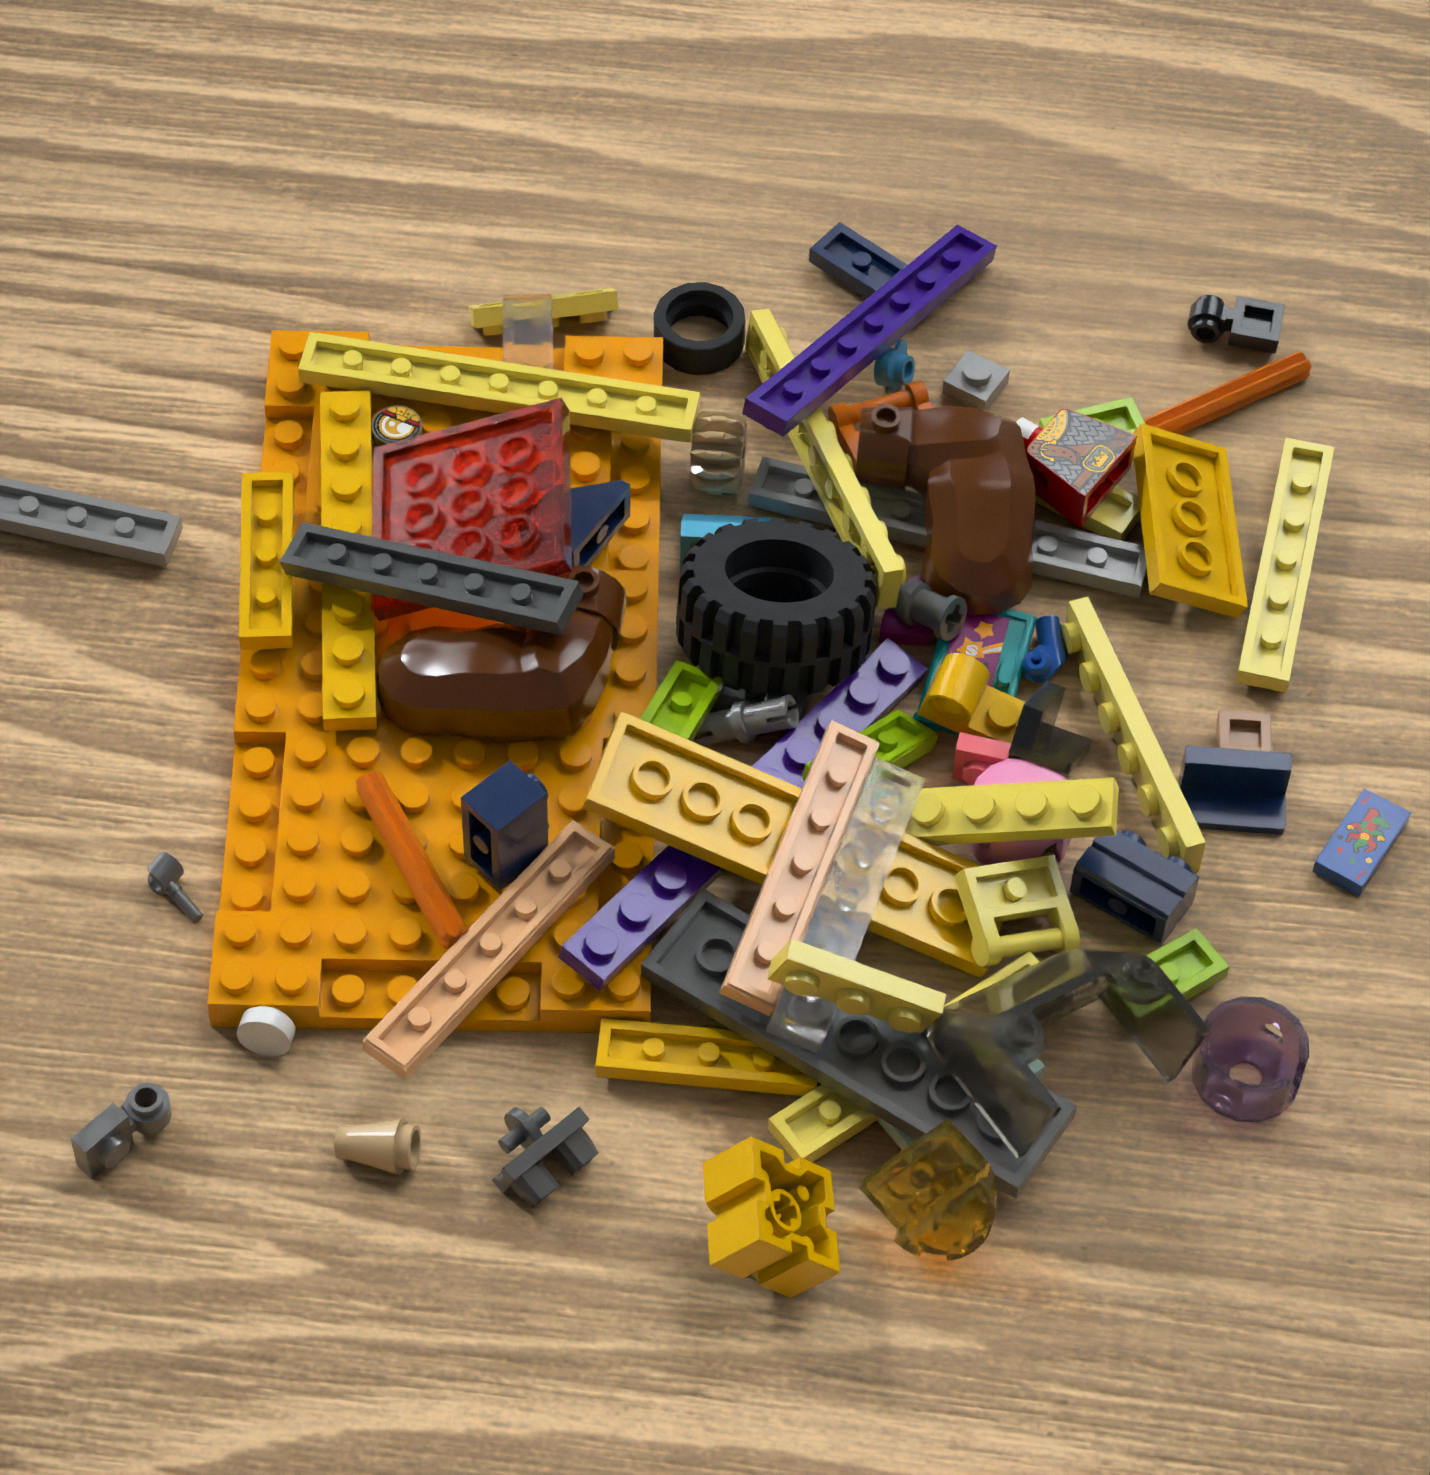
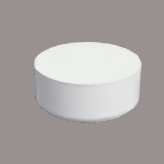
[237,1006,295,1057]

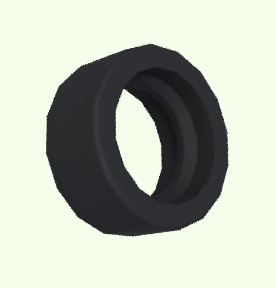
[654,282,746,375]

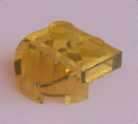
[860,1118,998,1261]

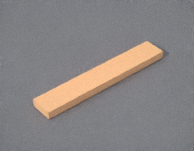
[719,720,880,1016]
[362,820,615,1080]

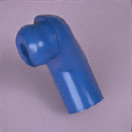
[1022,615,1067,683]

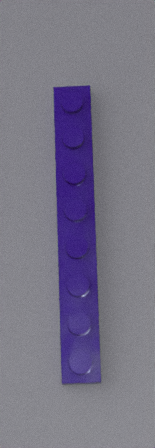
[742,225,997,437]

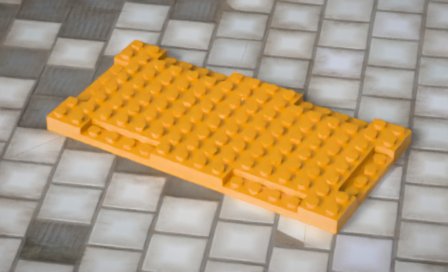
[207,330,663,1033]

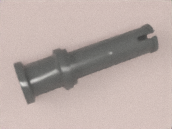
[888,580,967,641]

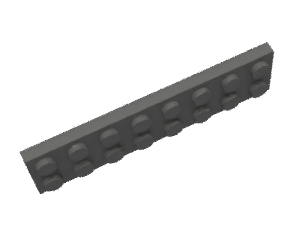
[641,888,1077,1199]

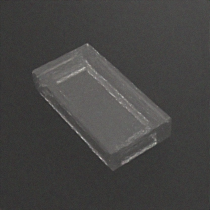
[503,294,553,369]

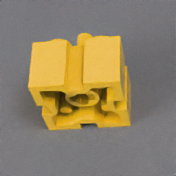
[702,1136,841,1298]

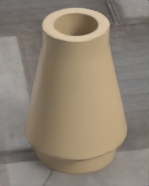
[334,1118,422,1175]

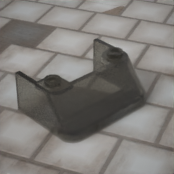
[927,949,1211,1159]

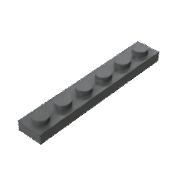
[280,522,583,636]

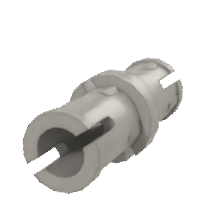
[693,695,799,747]

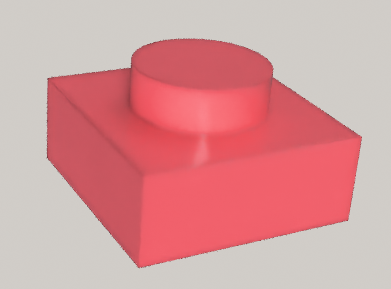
[952,732,1011,786]

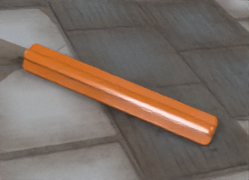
[1143,351,1312,435]
[356,770,467,949]

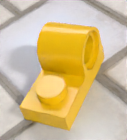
[917,653,1026,758]

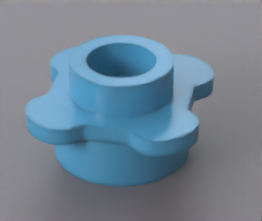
[874,339,915,394]

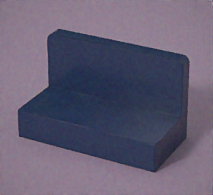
[1179,745,1292,835]

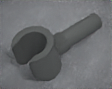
[148,852,203,923]

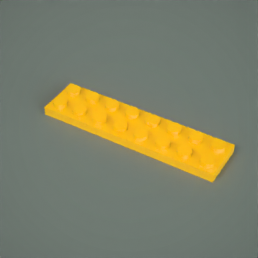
[582,711,1002,978]

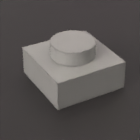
[942,350,1010,411]

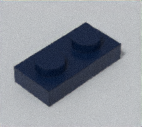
[809,222,907,298]

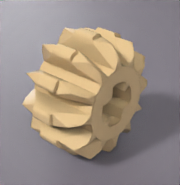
[689,409,748,495]

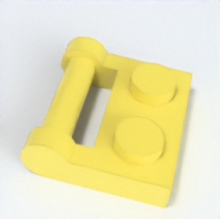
[954,855,1080,967]

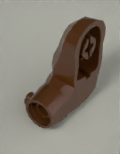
[856,404,1036,615]
[377,566,627,743]

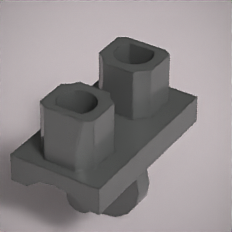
[492,1107,599,1208]

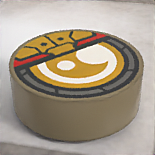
[372,406,423,456]

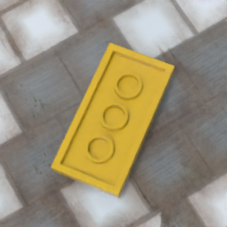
[1132,423,1248,618]

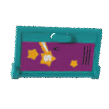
[913,609,1037,736]

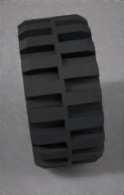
[676,518,877,697]

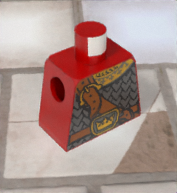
[1016,409,1137,527]

